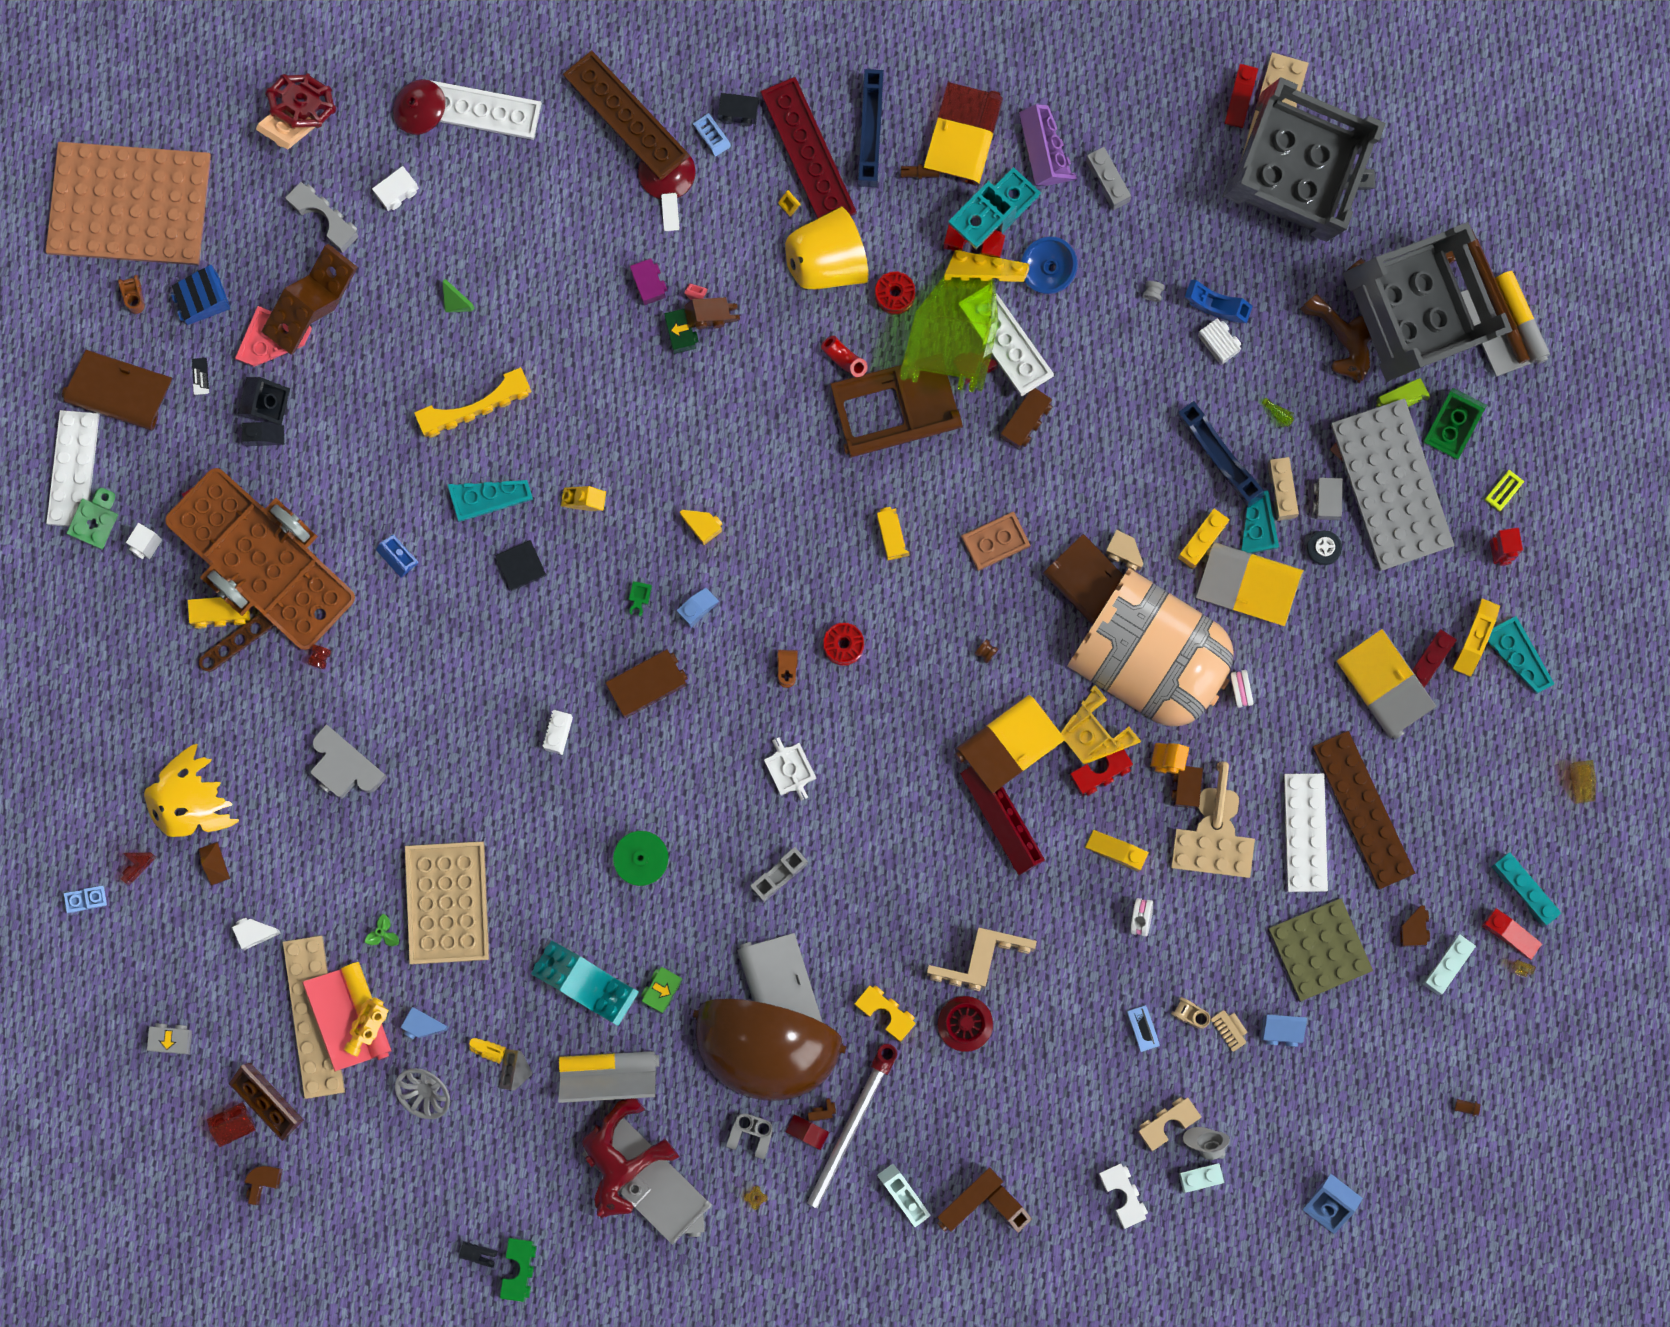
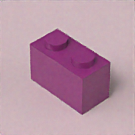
[630,258,668,306]

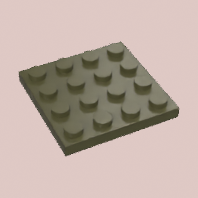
[1268,898,1373,1002]

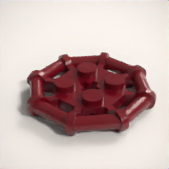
[265,73,336,129]

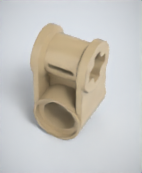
[1171,997,1210,1029]

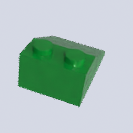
[1424,388,1487,459]

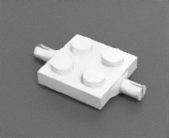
[764,738,816,801]

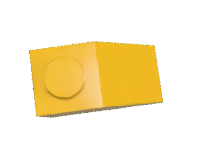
[679,510,723,545]

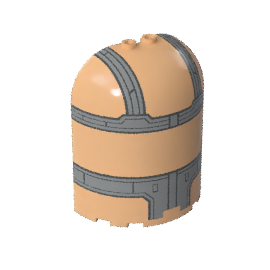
[1067,568,1234,726]

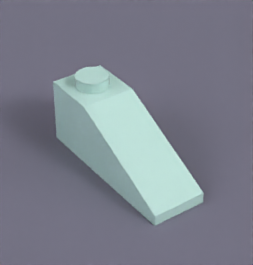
[877,1164,931,1227]

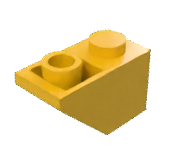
[561,486,606,511]

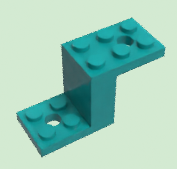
[948,167,1041,249]
[531,940,639,1026]

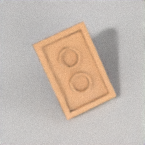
[256,110,315,150]

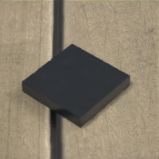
[495,540,547,591]

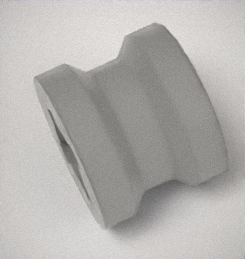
[1142,281,1165,302]

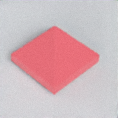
[684,283,708,300]

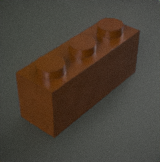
[1000,388,1053,450]

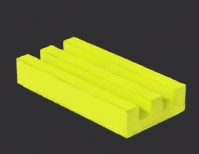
[1485,470,1524,512]

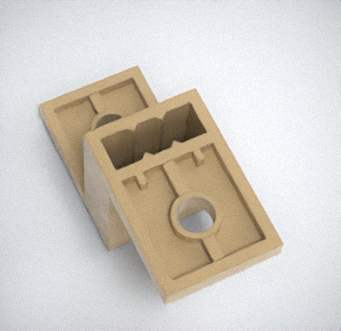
[927,927,1037,991]

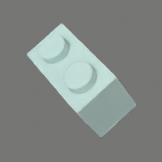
[1178,1163,1224,1193]

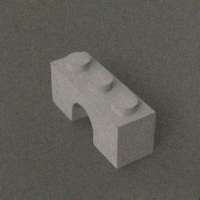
[1086,147,1131,210]
[750,847,808,902]

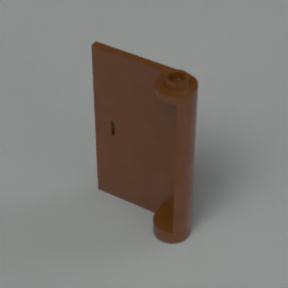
[62,350,172,431]
[1043,534,1124,625]

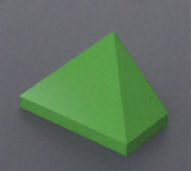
[443,279,475,312]

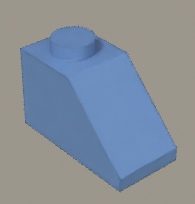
[677,588,719,628]
[401,1007,449,1039]

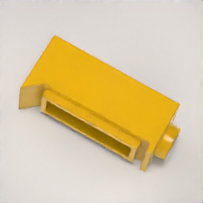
[877,507,909,561]

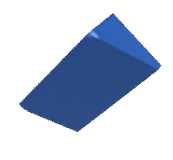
[376,534,419,578]

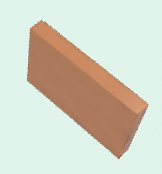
[961,511,1031,571]

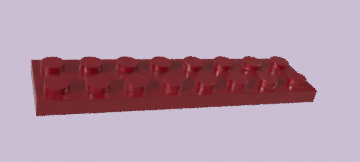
[760,77,857,219]

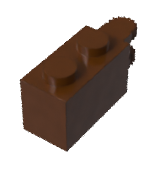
[684,297,740,330]

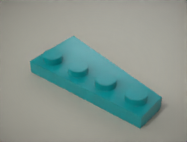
[1488,616,1554,694]

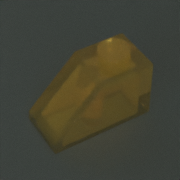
[1569,760,1596,804]

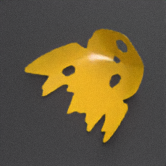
[144,744,239,837]

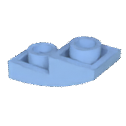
[63,886,107,914]

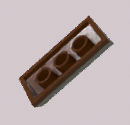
[229,1063,304,1141]

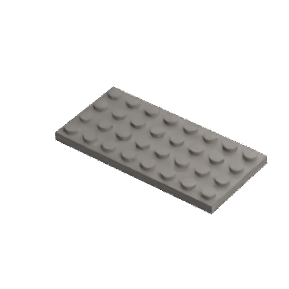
[1331,398,1454,571]

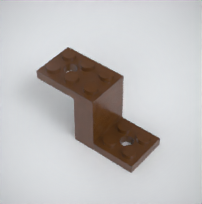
[261,244,358,355]

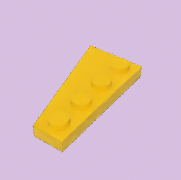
[944,250,1029,282]

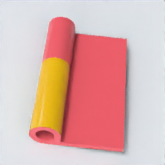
[302,962,392,1072]

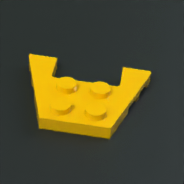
[1061,685,1141,764]

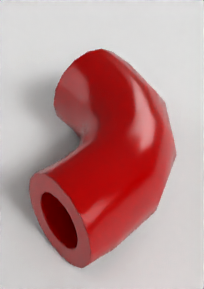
[821,336,868,377]

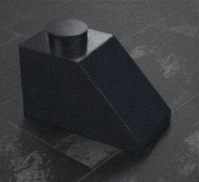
[242,422,285,446]

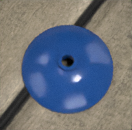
[1021,236,1078,294]

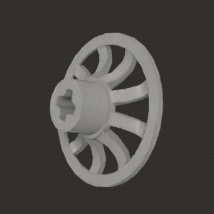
[395,1068,450,1119]

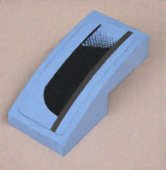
[1127,1005,1160,1052]

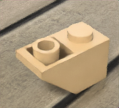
[1105,530,1143,571]

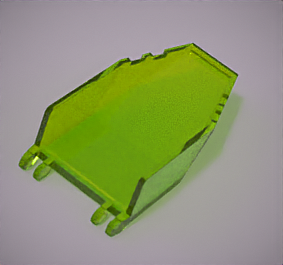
[901,276,999,392]

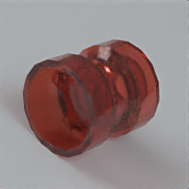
[307,644,332,669]

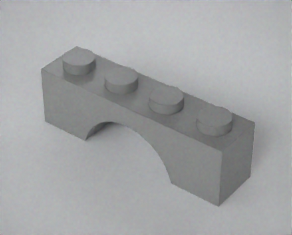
[285,182,359,253]

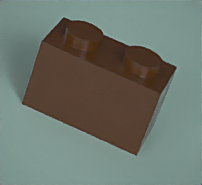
[1171,766,1203,809]

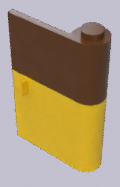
[954,695,1065,794]

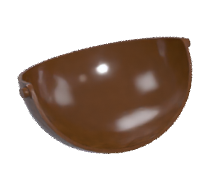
[693,999,847,1101]

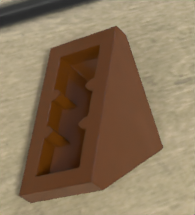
[199,842,230,885]

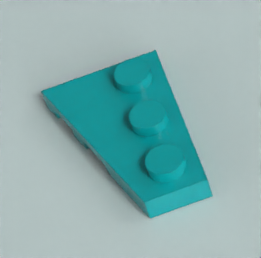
[1241,491,1279,554]

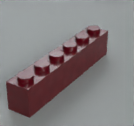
[960,766,1045,875]

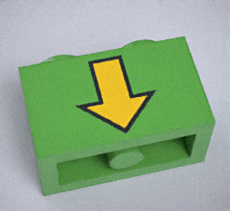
[641,967,683,1014]

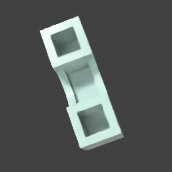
[1423,934,1476,996]

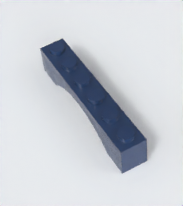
[858,69,884,187]
[1178,401,1264,508]

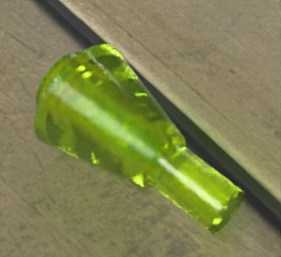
[1262,398,1295,428]

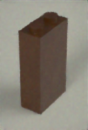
[605,649,688,719]
[937,1167,1003,1232]

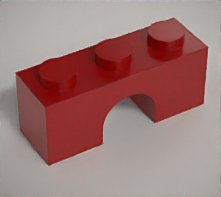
[943,225,1006,258]
[1490,527,1523,566]
[1070,749,1133,797]

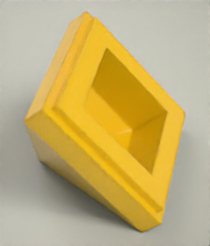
[778,190,801,217]

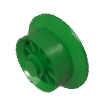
[613,831,669,886]

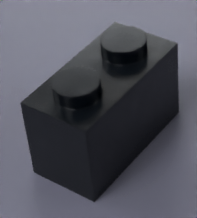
[718,93,759,127]

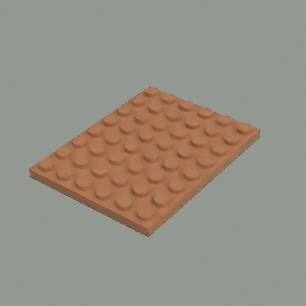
[46,142,211,265]

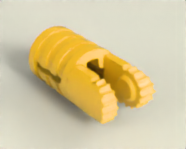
[469,1038,506,1064]

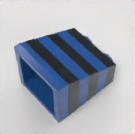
[171,265,231,325]

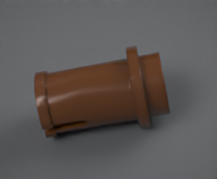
[1455,1099,1481,1117]

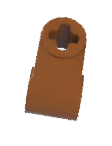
[118,275,145,314]
[778,650,798,688]

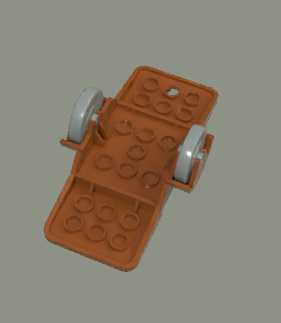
[165,468,355,650]

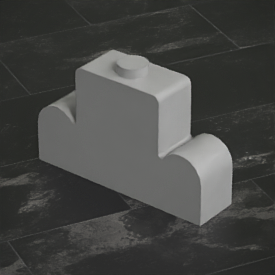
[311,724,387,799]

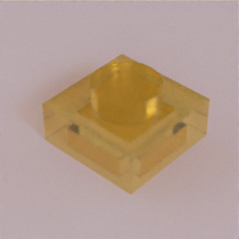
[1512,960,1536,977]

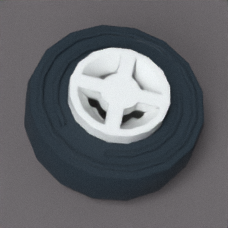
[1307,530,1342,565]

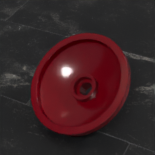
[393,79,446,135]
[638,155,696,200]

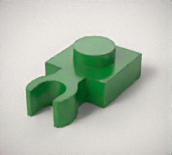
[629,581,652,617]

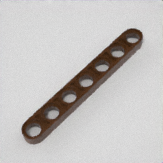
[199,613,275,672]

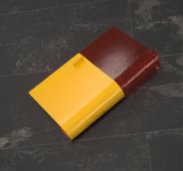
[924,82,1003,186]

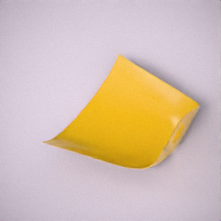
[785,207,868,289]

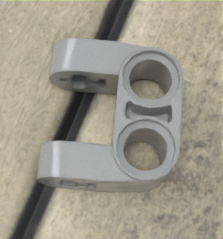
[726,1114,773,1160]

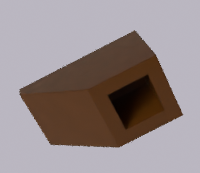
[1400,905,1430,947]
[986,1185,1032,1233]

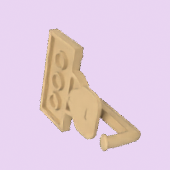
[1171,761,1255,878]

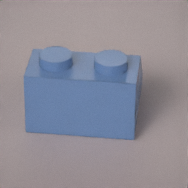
[1261,1015,1307,1047]
[1302,1174,1363,1234]

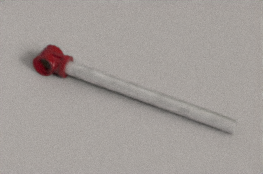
[807,1044,897,1208]

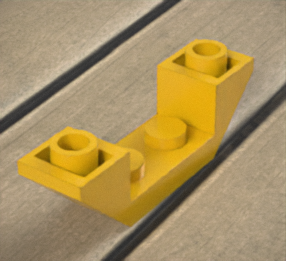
[1452,598,1500,677]

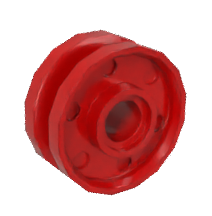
[875,271,915,315]
[824,623,864,666]

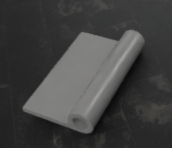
[737,933,823,1023]

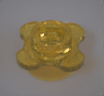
[744,1186,768,1210]

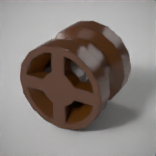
[975,639,999,664]

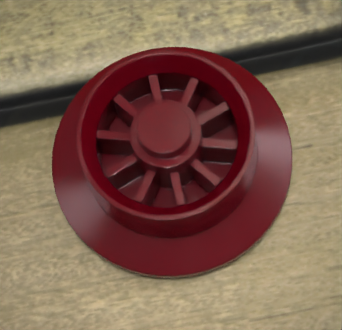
[938,996,993,1052]

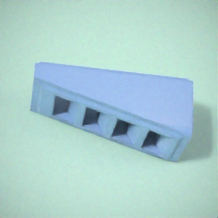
[693,113,731,156]

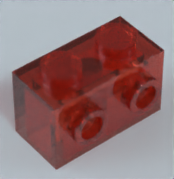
[207,1102,256,1147]

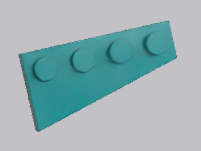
[448,480,533,522]

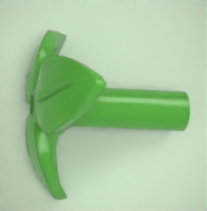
[365,914,399,946]

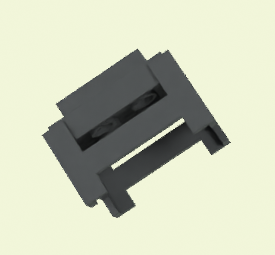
[1222,77,1386,242]
[1342,222,1512,382]

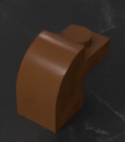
[245,1166,283,1205]

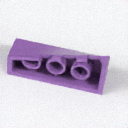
[1019,104,1077,186]

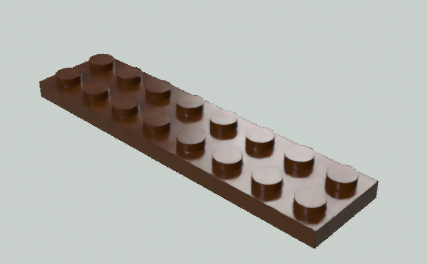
[563,50,690,181]
[1312,731,1416,890]

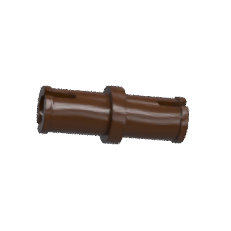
[901,164,939,179]

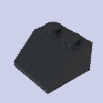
[237,377,290,425]

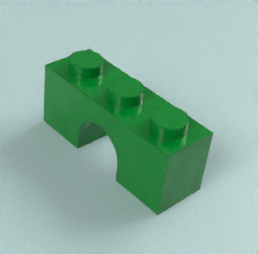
[500,1238,537,1302]

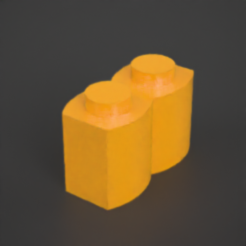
[1150,743,1189,774]

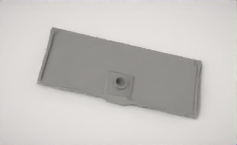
[582,1118,712,1245]

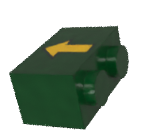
[664,308,699,354]

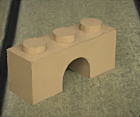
[1268,457,1299,521]
[1138,1097,1201,1152]

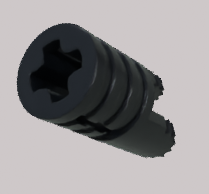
[459,1241,498,1268]

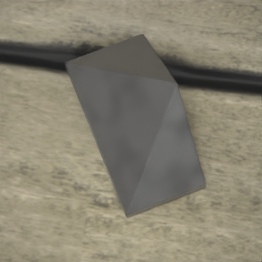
[499,1049,532,1091]

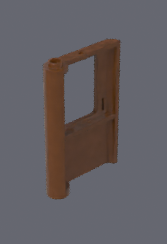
[830,354,963,458]

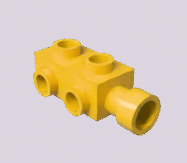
[344,997,389,1057]

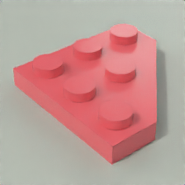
[235,306,312,367]

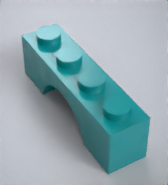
[1491,852,1562,928]

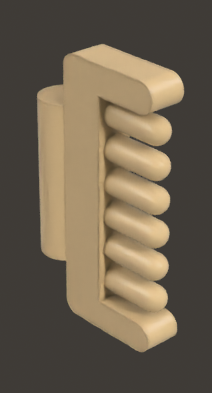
[1211,1010,1248,1051]

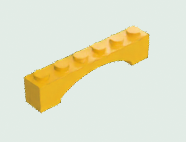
[414,367,532,438]

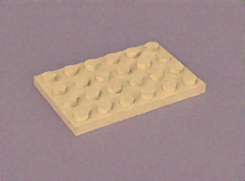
[405,842,489,965]

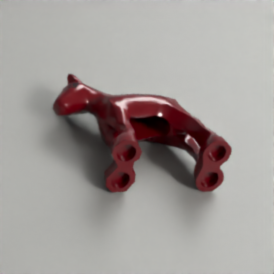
[582,1098,680,1219]

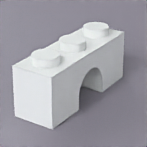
[1099,1164,1148,1229]

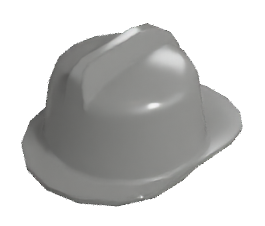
[1183,1127,1230,1160]

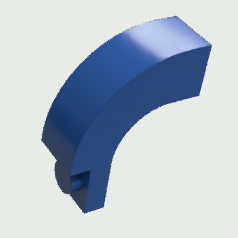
[1185,280,1253,323]

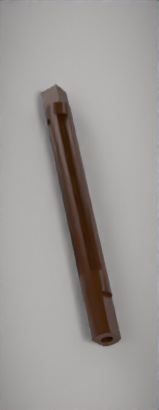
[1467,229,1530,364]

